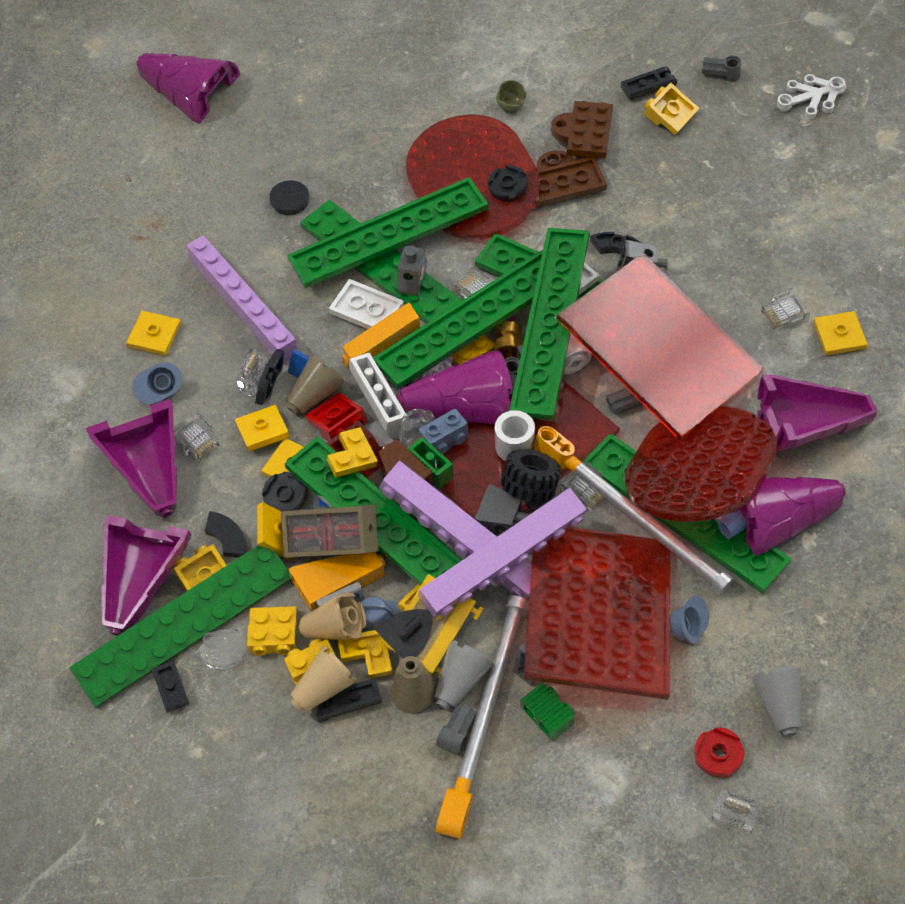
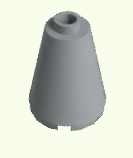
[434,640,493,710]
[752,666,802,736]

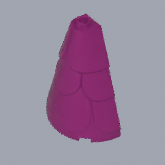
[137,53,240,124]
[396,351,512,424]
[757,374,877,451]
[86,399,177,518]
[719,477,846,555]
[101,515,192,636]

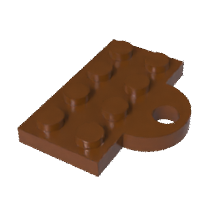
[551,101,613,159]
[524,150,607,209]

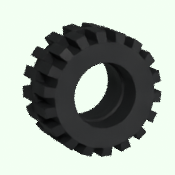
[500,449,562,503]

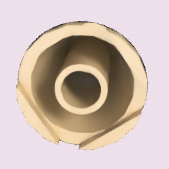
[299,592,366,640]
[290,645,357,712]

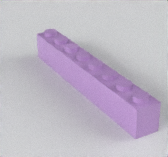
[186,235,298,363]
[379,460,545,599]
[418,488,587,618]

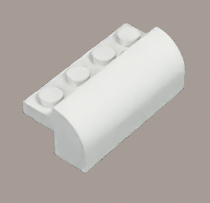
[349,353,425,439]

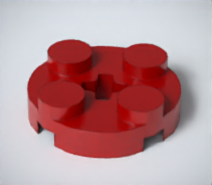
[694,727,745,778]

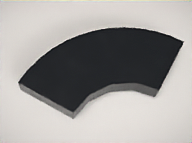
[590,232,641,255]
[255,349,284,405]
[205,511,247,557]

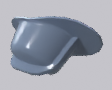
[132,362,183,404]
[361,596,402,632]
[667,596,709,644]

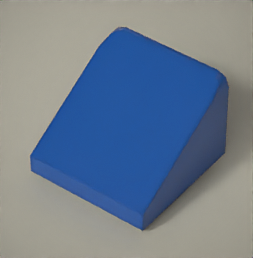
[288,350,309,378]

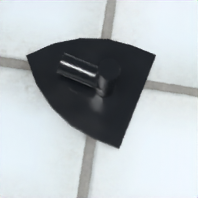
[376,609,432,659]

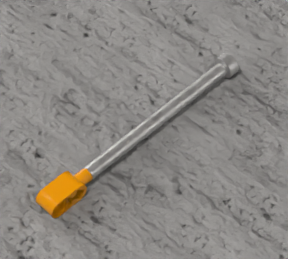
[533,426,734,596]
[435,595,529,839]

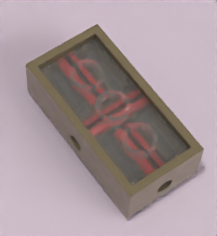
[281,505,378,557]

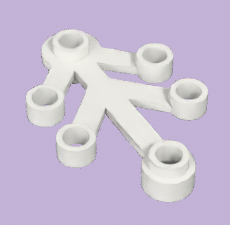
[777,74,846,119]

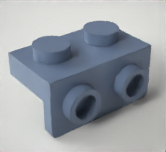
[419,409,468,454]

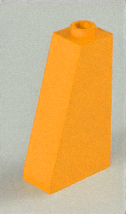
[341,303,420,367]
[289,552,386,612]

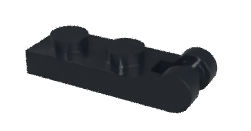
[621,66,677,100]
[315,678,382,722]

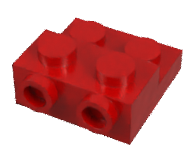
[305,392,368,445]

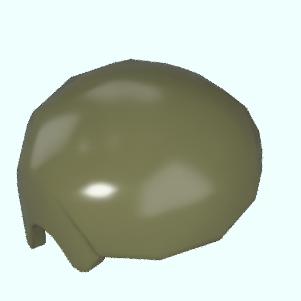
[496,80,527,111]

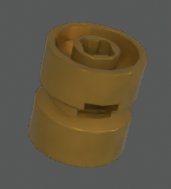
[494,321,522,360]

